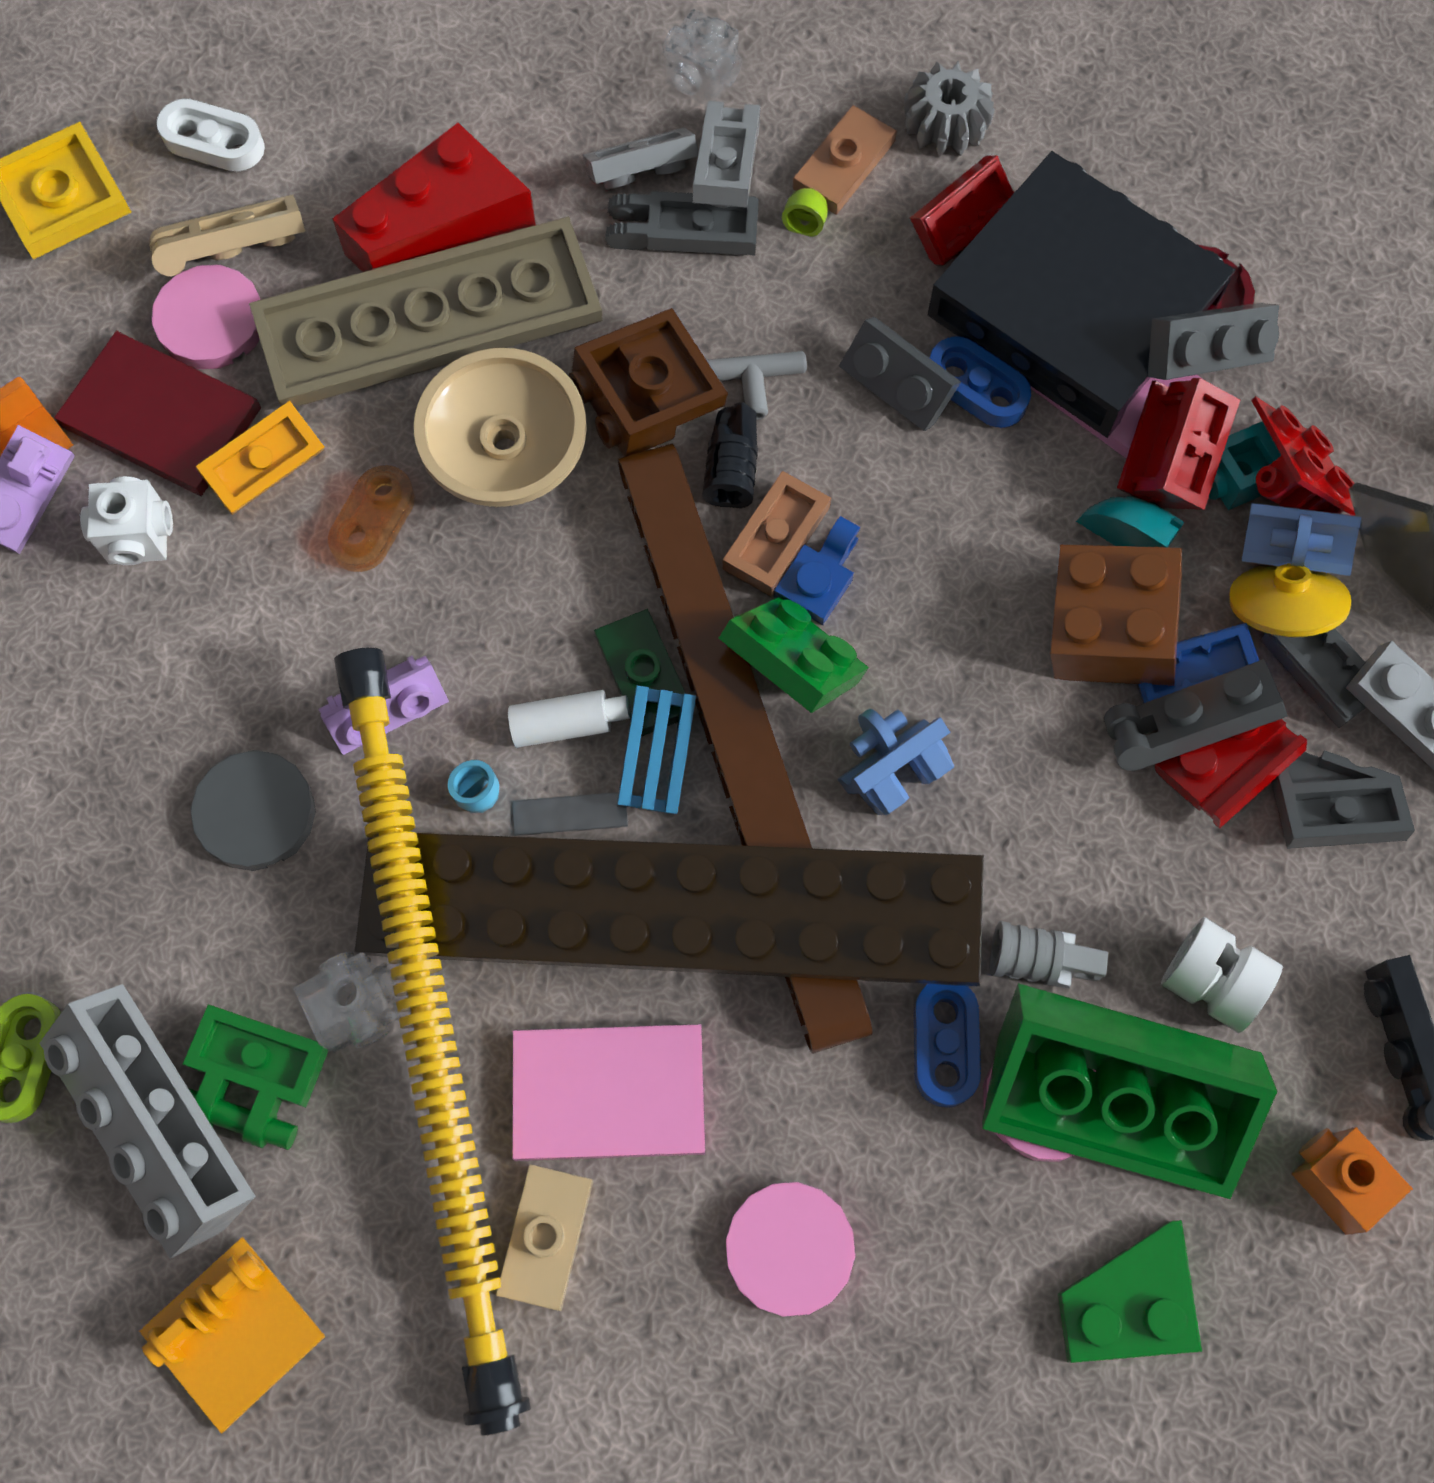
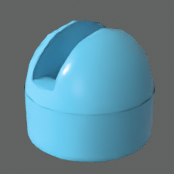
[448,760,499,813]

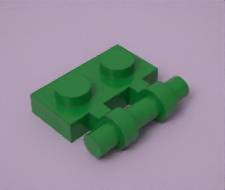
[183,1004,330,1150]

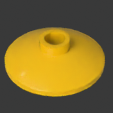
[1229,563,1351,637]

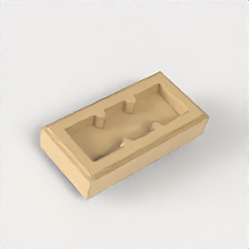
[496,1165,593,1311]

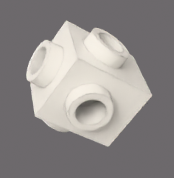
[80,477,173,565]

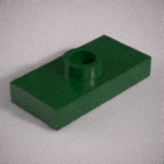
[594,609,686,737]

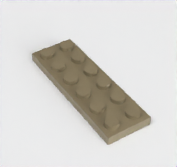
[249,216,602,407]

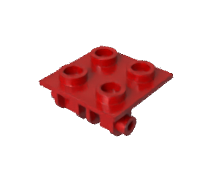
[1251,396,1364,517]

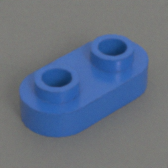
[930,337,1031,428]
[913,984,981,1108]

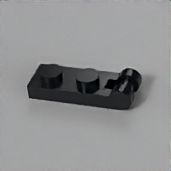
[1364,955,1434,1141]

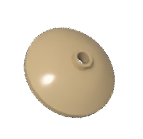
[414,348,587,507]

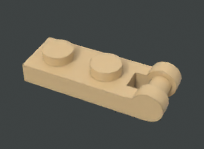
[149,195,306,276]

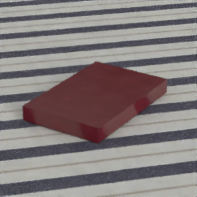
[54,330,261,497]

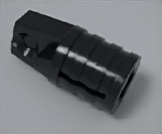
[702,402,758,509]

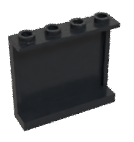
[927,151,1235,438]

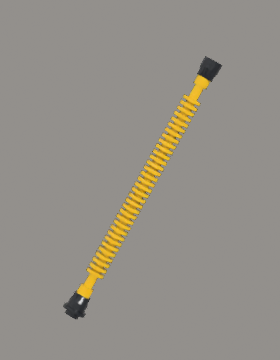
[334,648,531,1436]

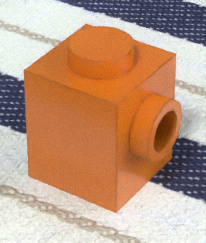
[1291,1127,1413,1235]

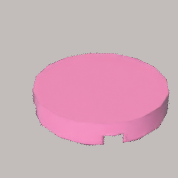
[152,265,261,369]
[726,1182,855,1317]

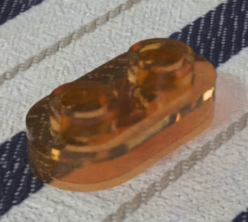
[328,465,415,572]

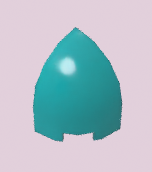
[1076,496,1185,547]

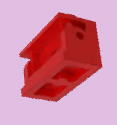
[1117,378,1240,510]

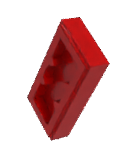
[910,155,1014,265]

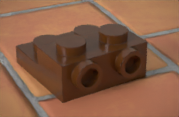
[568,308,728,457]

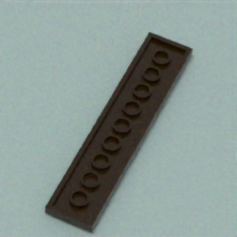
[354,833,984,986]

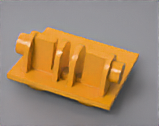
[139,1237,326,1434]

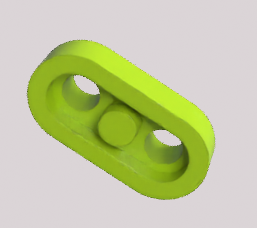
[0,994,61,1123]

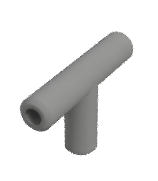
[707,351,807,420]

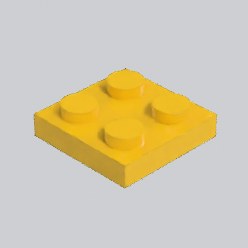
[0,121,132,260]

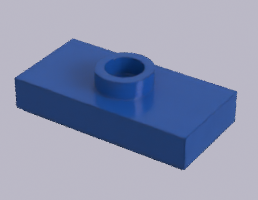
[1138,623,1260,703]

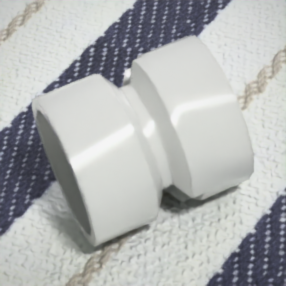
[1161,917,1283,1033]

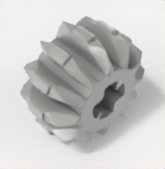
[903,61,995,157]

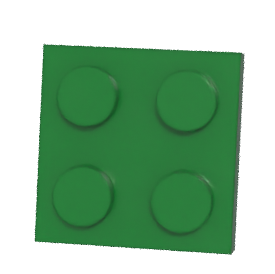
[718,597,869,713]

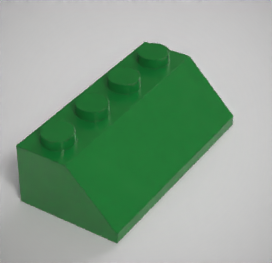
[982,983,1278,1200]

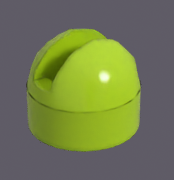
[782,188,828,237]

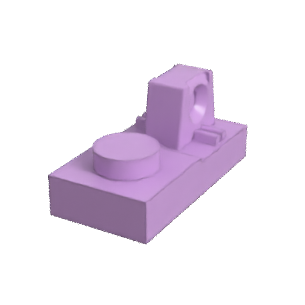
[0,425,75,554]

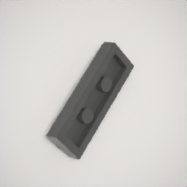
[1148,303,1279,380]

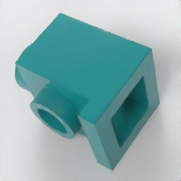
[1209,421,1281,511]

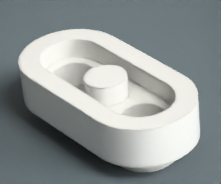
[157,99,264,171]

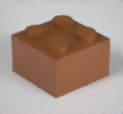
[1050,544,1182,686]

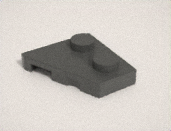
[1271,750,1415,849]

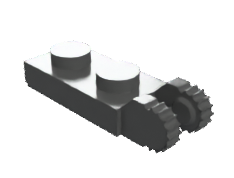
[605,191,759,255]

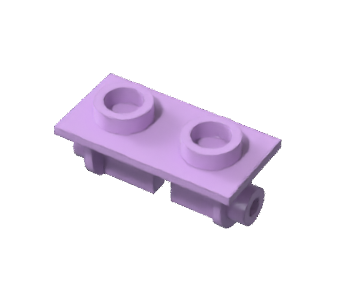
[319,656,449,755]

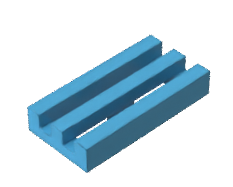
[617,685,696,814]

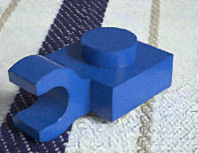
[774,516,860,625]

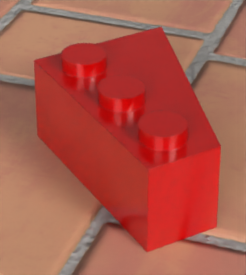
[332,123,536,272]

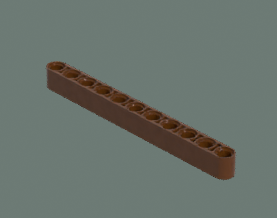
[618,443,872,1054]

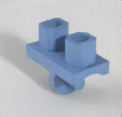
[1242,503,1362,576]
[838,708,954,815]

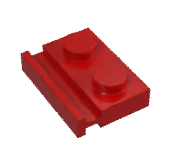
[1155,719,1307,829]

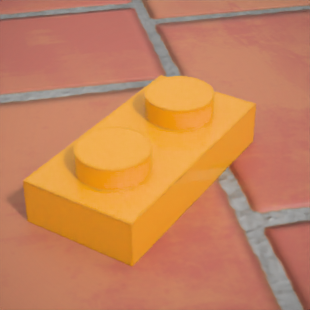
[196,400,325,515]

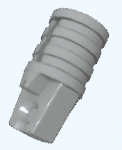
[990,921,1108,989]

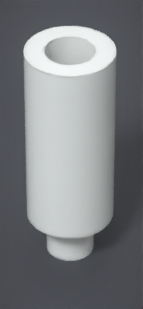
[508,690,631,748]

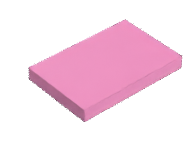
[513,1025,705,1161]

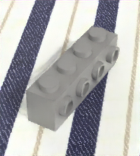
[40,984,256,1259]

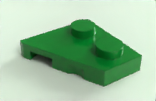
[1058,1220,1202,1363]

